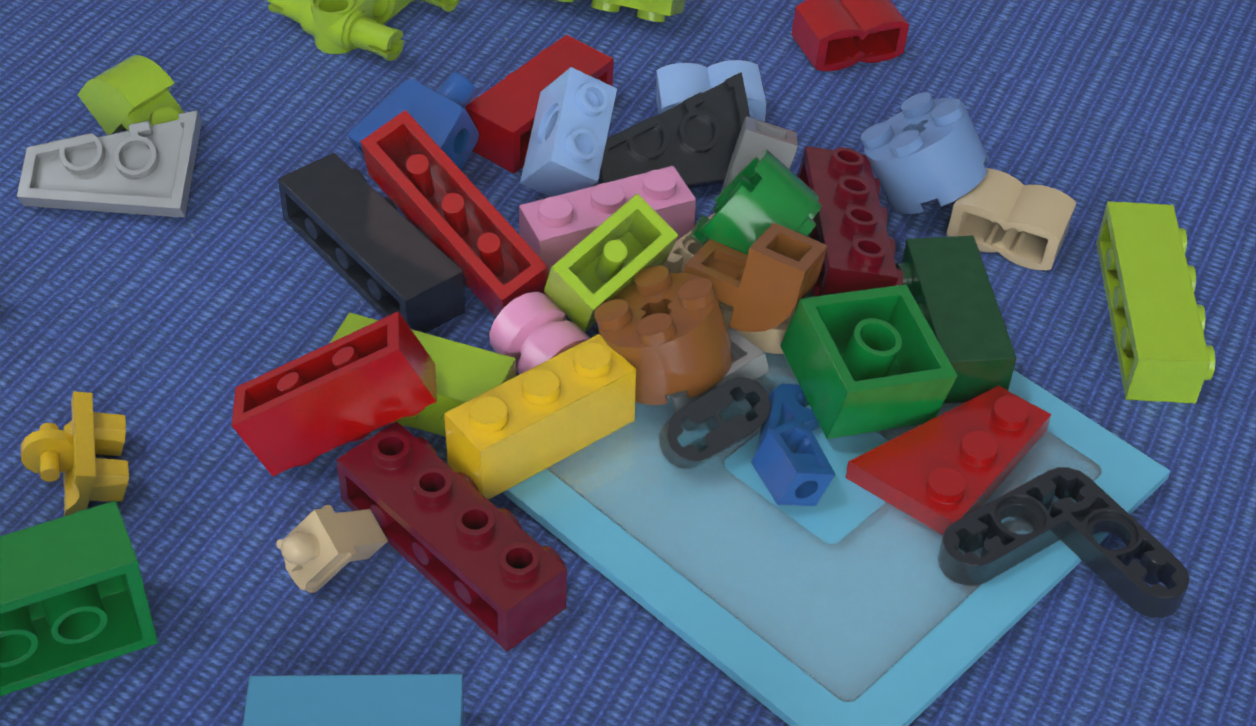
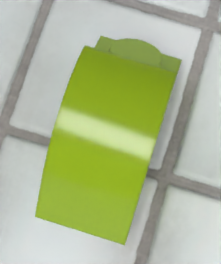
[77,55,185,135]

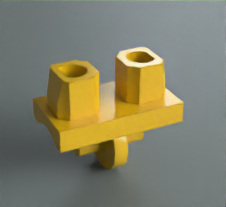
[21,391,129,516]

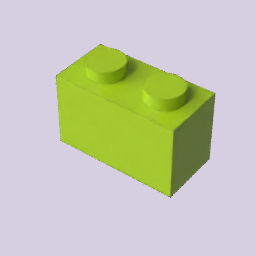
[544,193,679,332]

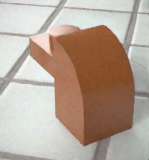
[683,223,828,332]

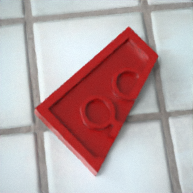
[845,386,1052,535]

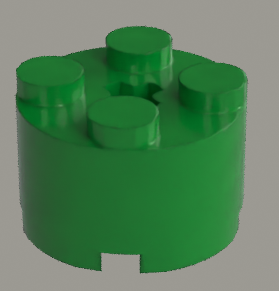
[690,149,822,255]

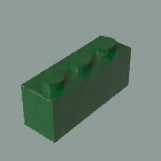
[895,235,1017,404]

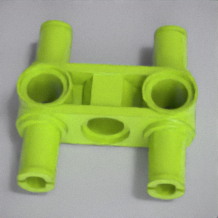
[267,0,460,61]

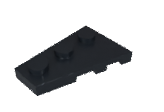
[599,72,750,188]

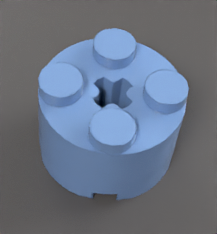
[861,92,989,214]

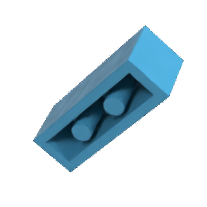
[243,674,465,726]

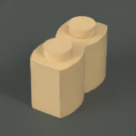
[946,168,1077,270]

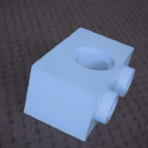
[520,67,617,197]

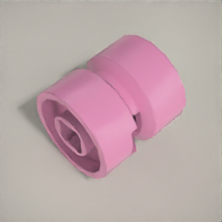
[489,292,590,375]

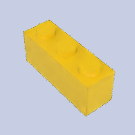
[444,334,636,500]

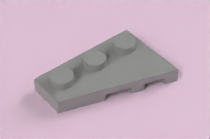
[17,110,202,218]

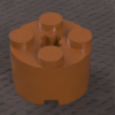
[594,265,733,405]

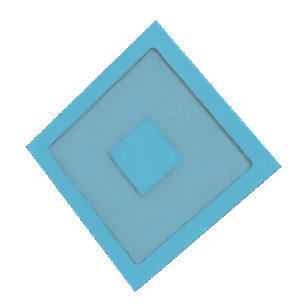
[502,291,1170,726]

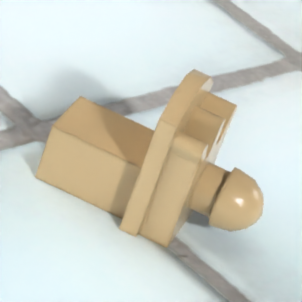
[276,505,388,593]

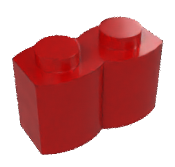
[791,0,909,71]

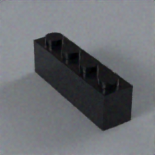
[278,153,466,333]

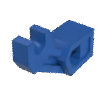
[751,383,836,506]

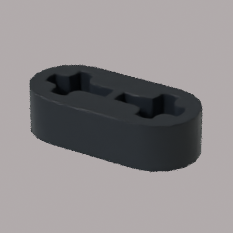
[659,377,770,469]

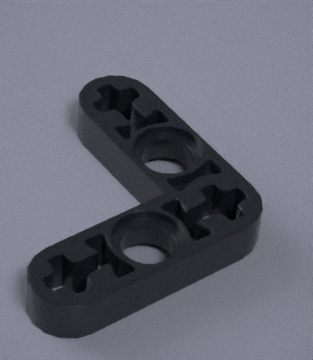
[938,467,1190,618]

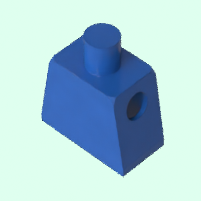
[347,72,479,170]

